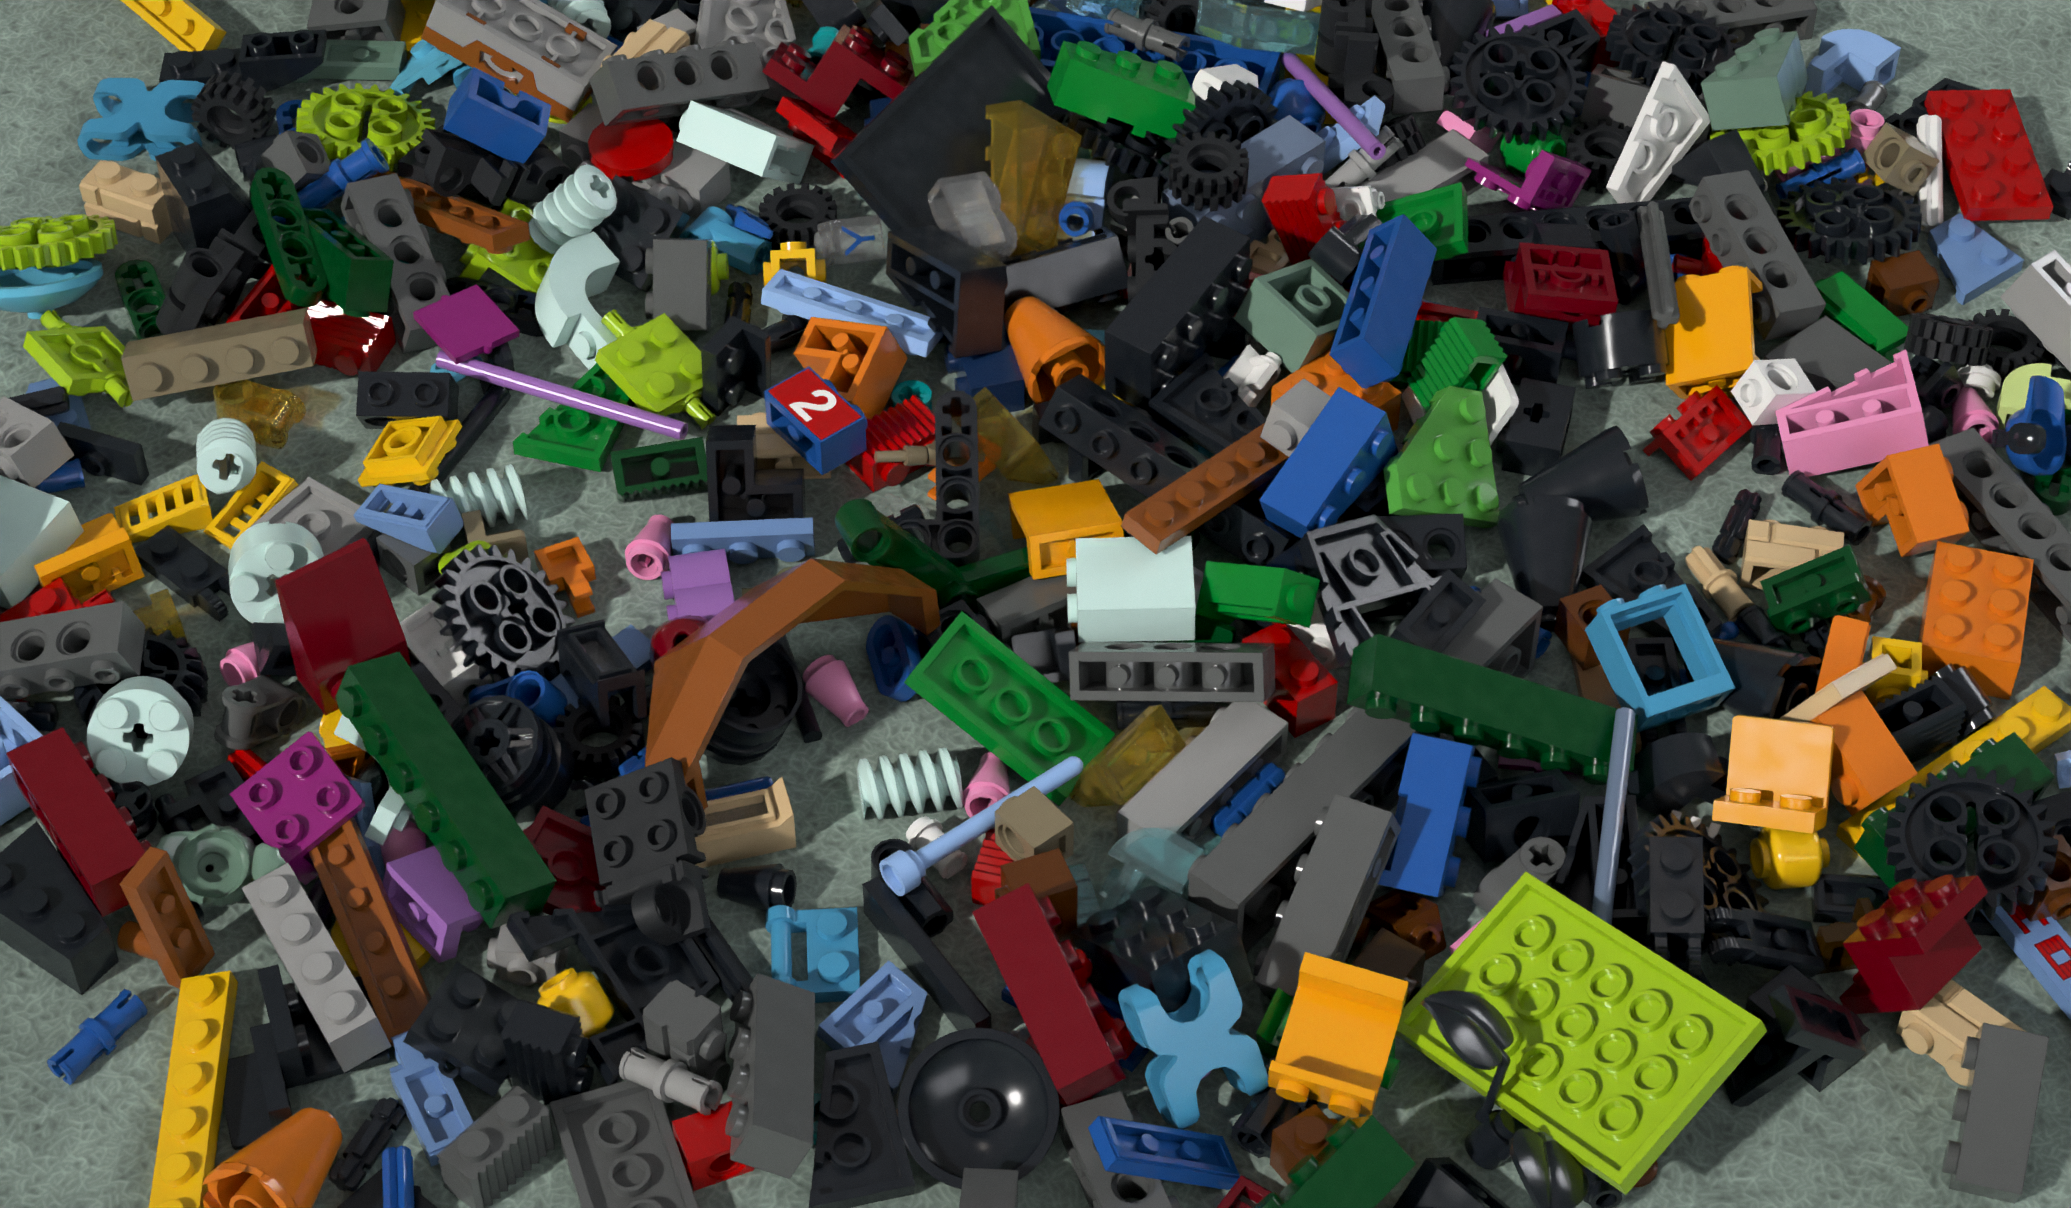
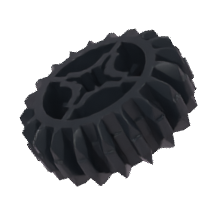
[74,627,209,738]

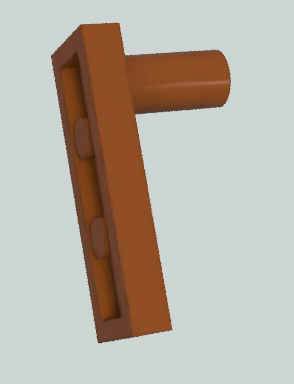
[117,846,215,989]

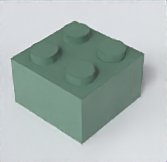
[1234,259,1349,373]

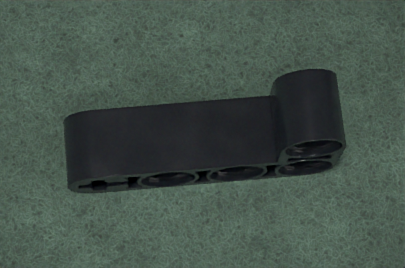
[898,390,980,566]

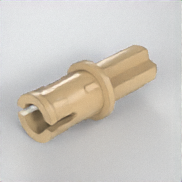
[1685,545,1755,623]

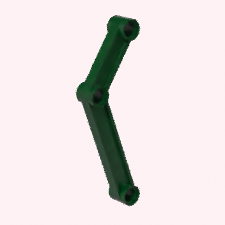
[835,499,1200,614]

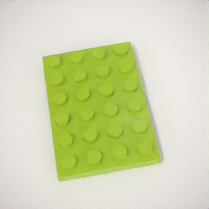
[1396,872,1767,1195]

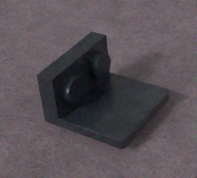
[257,964,390,1089]

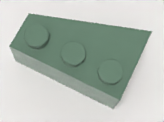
[1701,28,1808,130]

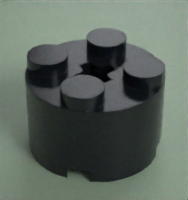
[1572,310,1670,389]

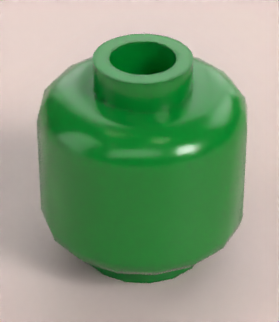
[1500,130,1567,177]

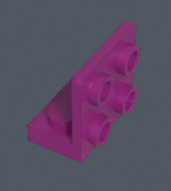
[1465,150,1592,211]
[230,732,365,885]

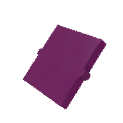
[413,284,520,365]

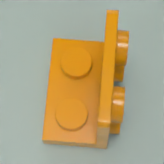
[34,513,145,603]
[1712,715,1835,833]

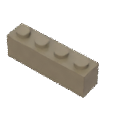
[121,308,317,401]

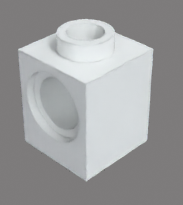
[1731,358,1816,425]

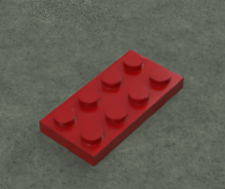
[1924,89,2053,221]

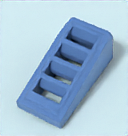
[353,484,464,554]

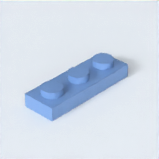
[671,517,815,564]

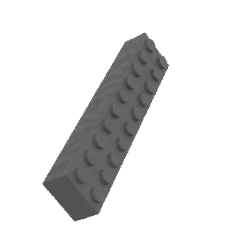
[1187,578,1543,954]

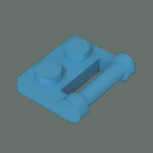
[765,905,860,1003]

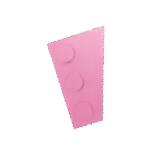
[1775,349,1929,477]

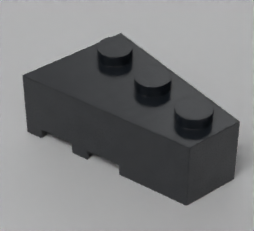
[886,225,1008,359]
[1555,795,1648,938]

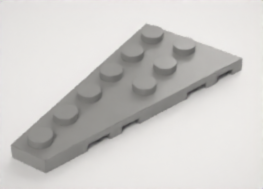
[694,0,803,102]

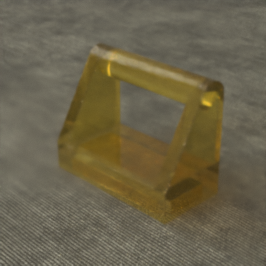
[952,387,1059,485]
[1070,705,1186,807]

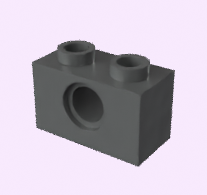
[307,0,406,41]

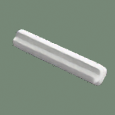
[1917,114,1943,232]

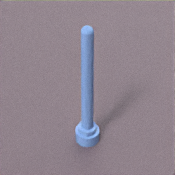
[879,756,1084,896]

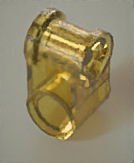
[213,379,306,449]

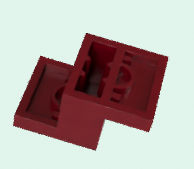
[762,24,913,119]
[1503,242,1618,334]
[1839,874,1988,1014]

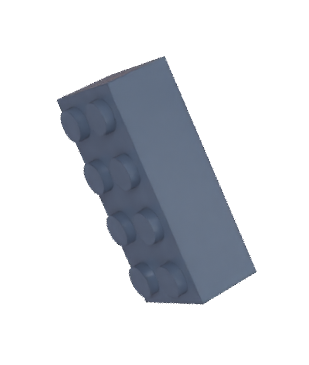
[1161,115,1326,244]

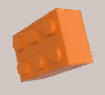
[1918,541,2034,700]

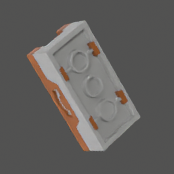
[421,0,617,123]

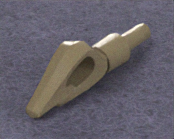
[874,440,985,466]

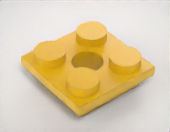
[358,416,462,487]

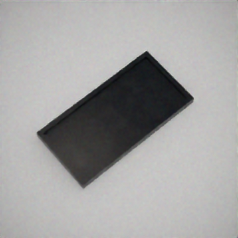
[830,5,1068,233]

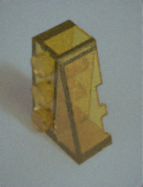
[985,100,1082,257]

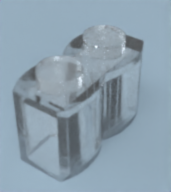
[928,171,1017,261]

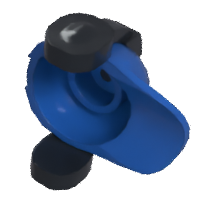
[1992,375,2071,475]

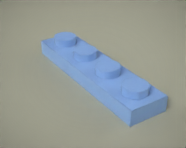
[761,269,943,358]

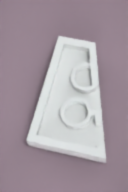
[1606,62,1710,204]

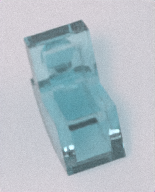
[1099,828,1209,910]

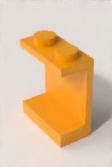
[1665,266,1763,399]
[1008,479,1124,580]
[1268,952,1409,1118]

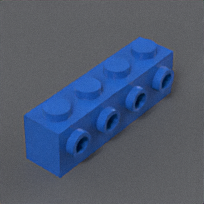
[1329,214,1437,389]

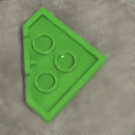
[908,0,1041,77]
[1383,386,1500,528]

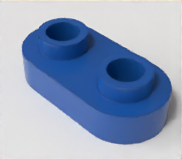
[866,615,922,702]

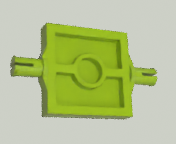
[594,309,716,429]
[23,310,134,407]

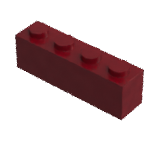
[6,727,152,917]
[972,883,1127,1106]

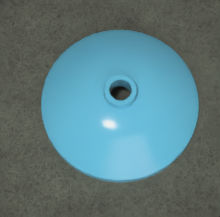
[0,258,103,319]

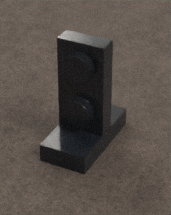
[1723,984,1867,1107]

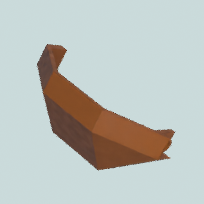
[645,558,941,810]

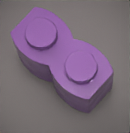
[661,549,735,621]

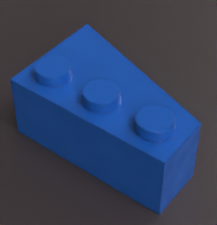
[1259,387,1399,538]
[1378,733,1482,897]

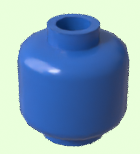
[1268,78,1326,134]

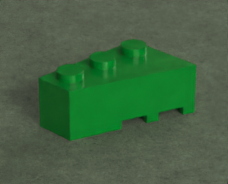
[1047,41,1196,148]

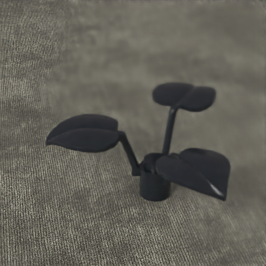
[1420,990,1589,1208]

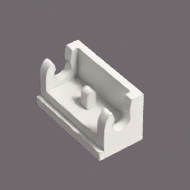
[400,601,494,707]

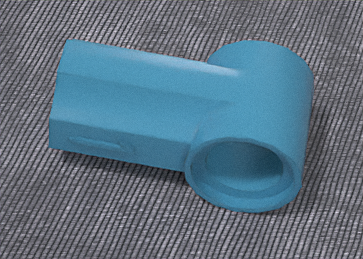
[680,206,772,275]

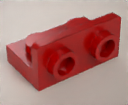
[775,96,857,179]
[1643,385,1753,481]

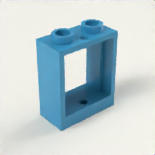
[1585,584,1735,733]

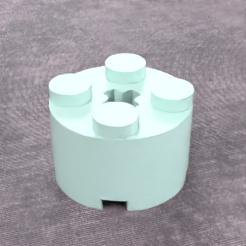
[228,521,324,624]
[87,676,194,786]

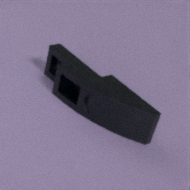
[159,29,327,92]

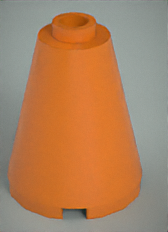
[1003,296,1105,404]
[202,1108,343,1208]

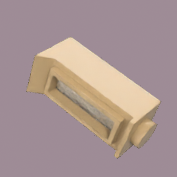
[695,777,796,868]

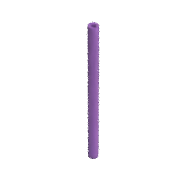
[1280,51,1386,160]
[436,350,688,440]

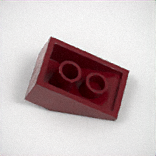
[275,537,412,716]

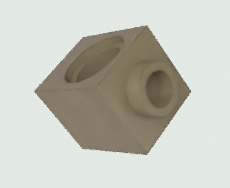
[1862,122,1940,196]
[995,786,1074,861]

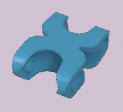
[78,78,205,161]
[1118,949,1269,1130]

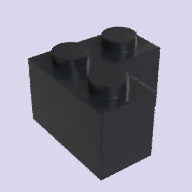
[706,425,806,522]

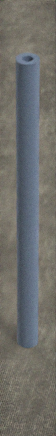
[1592,707,1636,925]

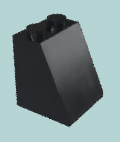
[155,142,265,262]

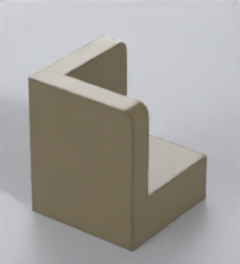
[461,510,529,563]

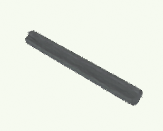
[1637,201,1680,329]

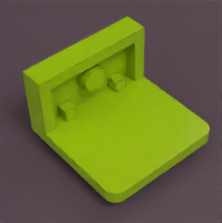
[458,198,554,294]

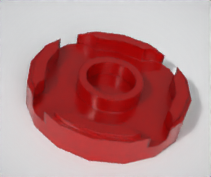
[588,119,674,181]

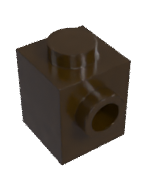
[1351,927,1426,1007]

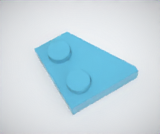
[389,39,463,96]

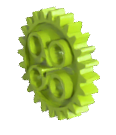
[296,83,436,171]
[1709,91,1852,176]
[0,214,118,271]

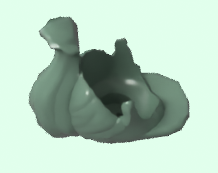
[155,823,286,907]

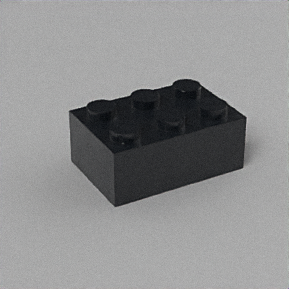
[1071,885,1254,1013]

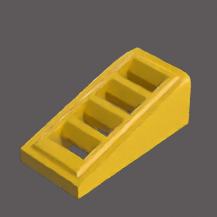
[203,461,298,549]
[114,474,213,543]

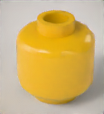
[1750,827,1830,890]
[537,968,614,1039]

